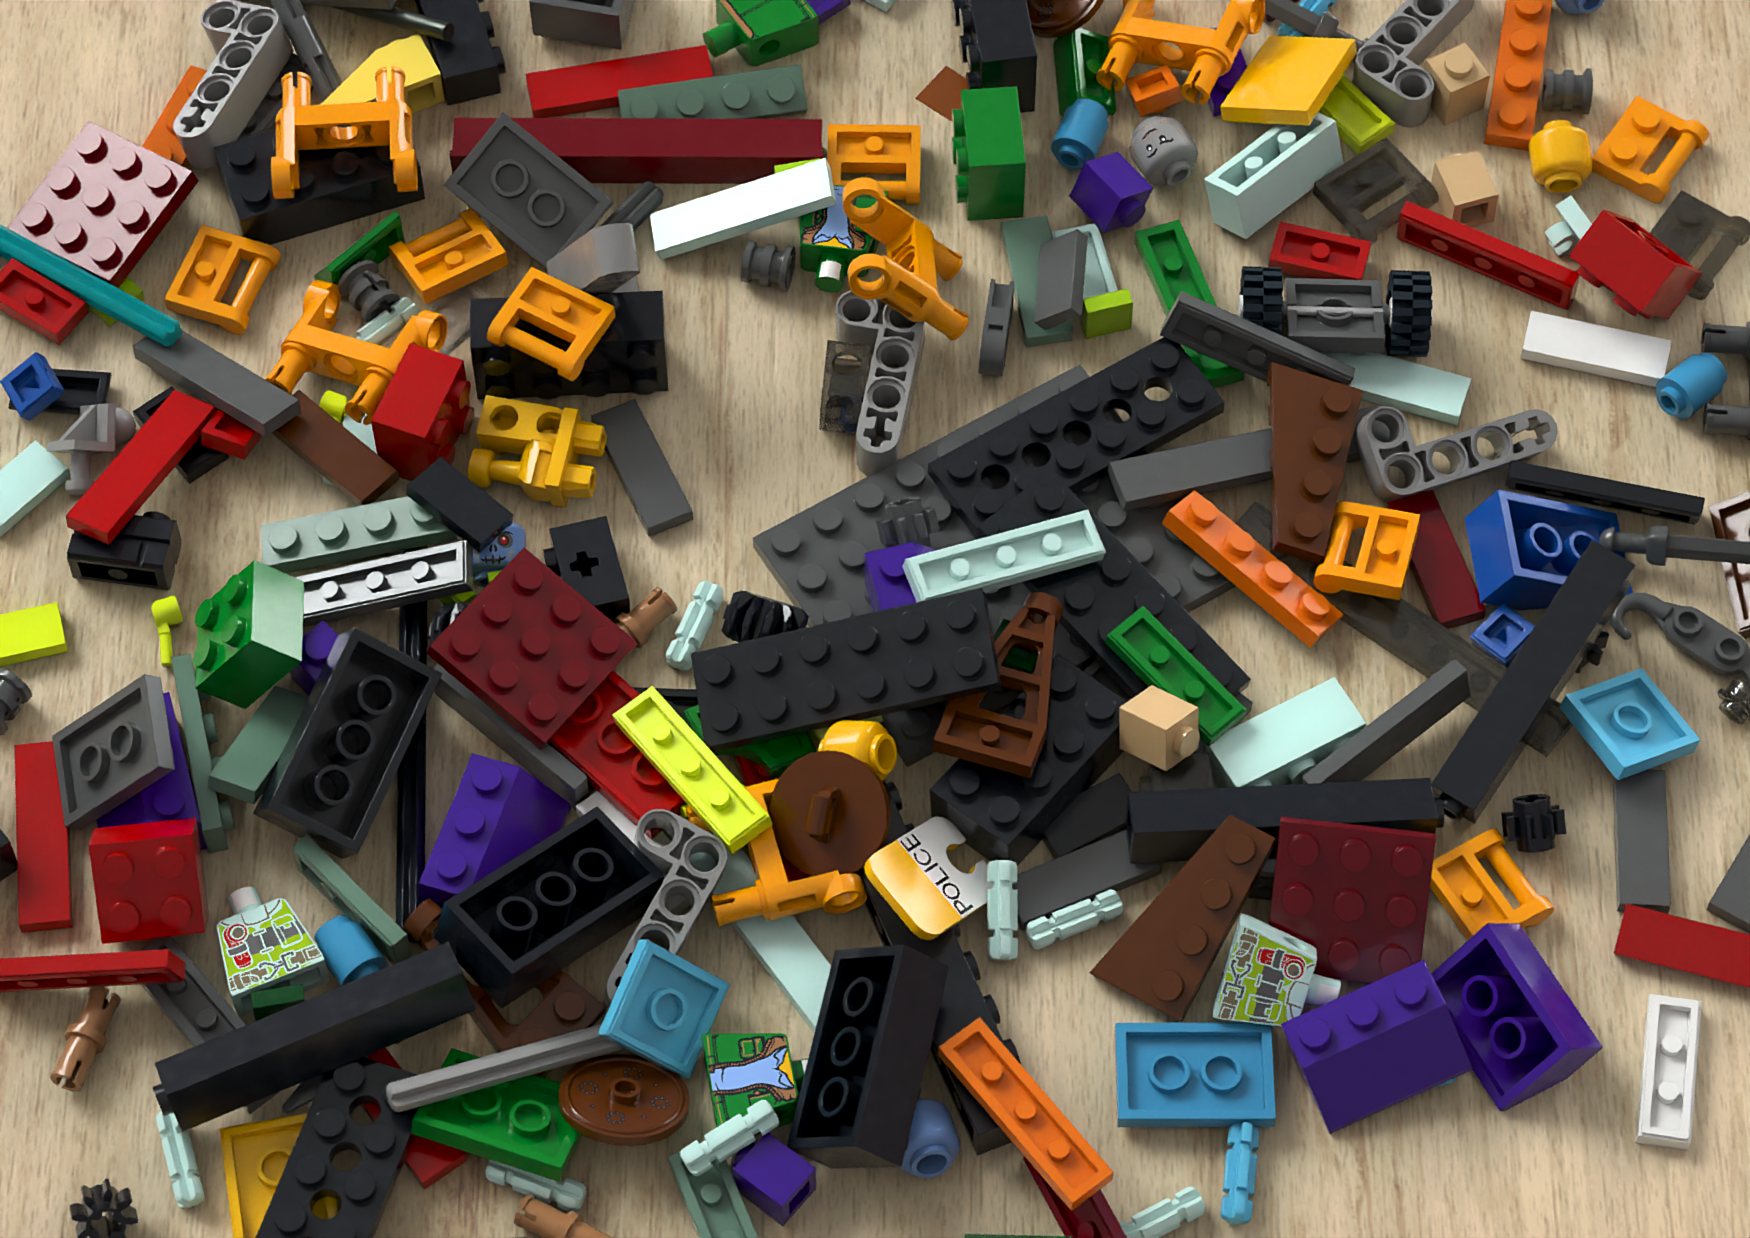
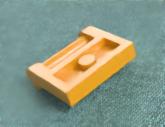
[1592,96,1709,203]
[827,124,921,204]
[388,208,509,304]
[164,225,281,335]
[487,267,616,381]
[1313,501,1420,600]
[1430,828,1554,940]

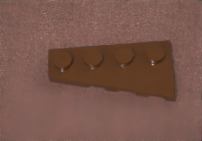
[1089,815,1278,1022]

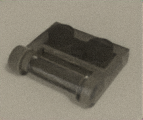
[1313,138,1439,245]
[1650,190,1750,300]

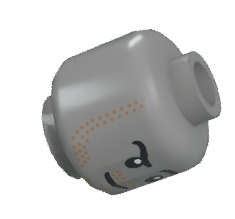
[1129,116,1198,186]

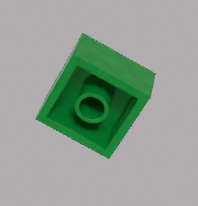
[951,86,1026,221]
[193,560,304,709]

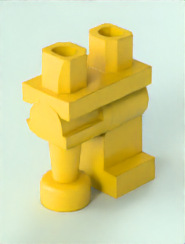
[468,395,607,508]

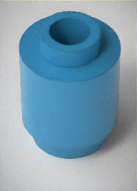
[1051,99,1109,169]
[1656,352,1727,419]
[314,915,386,986]

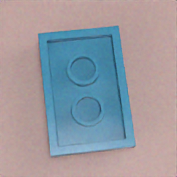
[1115,1023,1276,1127]

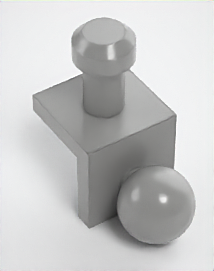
[47,403,136,496]

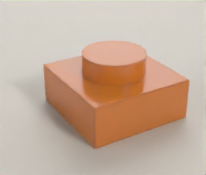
[1125,64,1184,117]

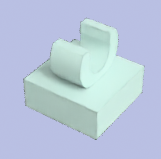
[1544,195,1592,258]

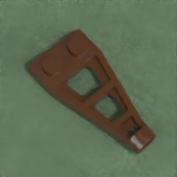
[933,592,1064,778]
[403,898,606,1078]

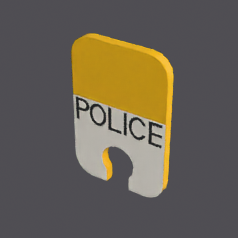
[864,816,992,940]

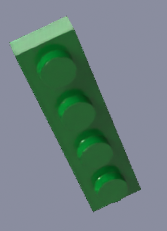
[1134,220,1244,389]

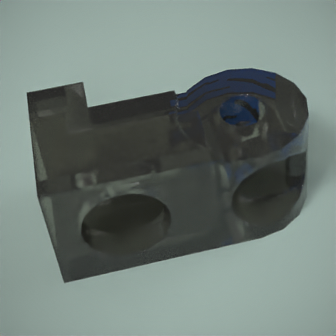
[819,340,871,434]

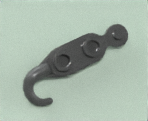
[1611,592,1750,687]

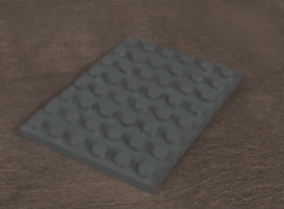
[753,365,1236,767]

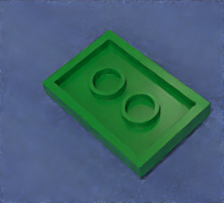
[411,1048,583,1182]

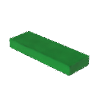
[1105,606,1247,747]

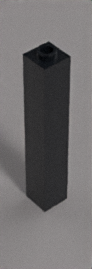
[1431,540,1635,824]
[1125,778,1444,864]
[152,942,476,1132]

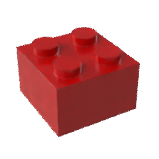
[1569,210,1703,320]
[371,343,474,481]
[88,817,209,944]

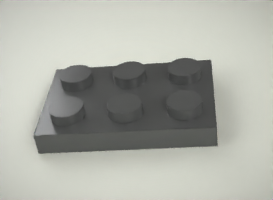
[444,112,613,269]
[52,674,175,830]

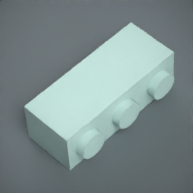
[1204,112,1344,239]
[1203,677,1366,788]

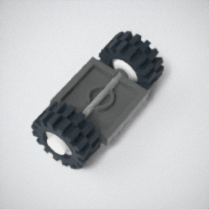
[1238,266,1432,357]

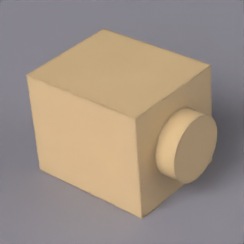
[1425,42,1490,126]
[1430,150,1499,227]
[1119,685,1200,771]

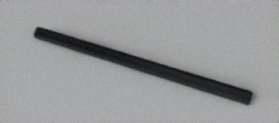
[396,545,428,943]

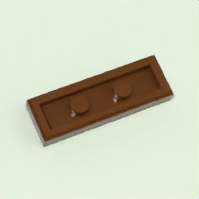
[272,390,399,506]

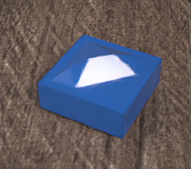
[0,352,65,421]
[1469,603,1535,670]

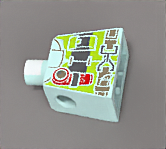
[216,887,330,1017]
[1213,913,1341,1026]

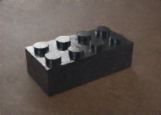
[952,0,1037,113]
[213,100,425,245]
[470,290,668,400]
[253,627,443,859]
[929,654,1127,866]
[434,806,665,1009]
[787,944,949,1169]

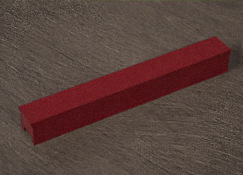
[450,118,824,184]

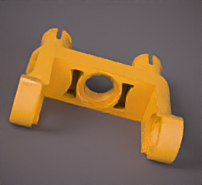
[1096,0,1265,105]
[271,67,418,199]
[842,177,969,341]
[265,279,448,425]
[686,779,867,927]

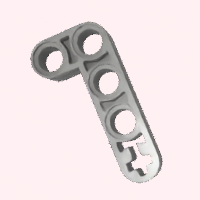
[173,0,293,169]
[1352,0,1474,127]
[546,223,640,294]
[835,290,925,476]
[1354,406,1558,502]
[604,809,727,1010]

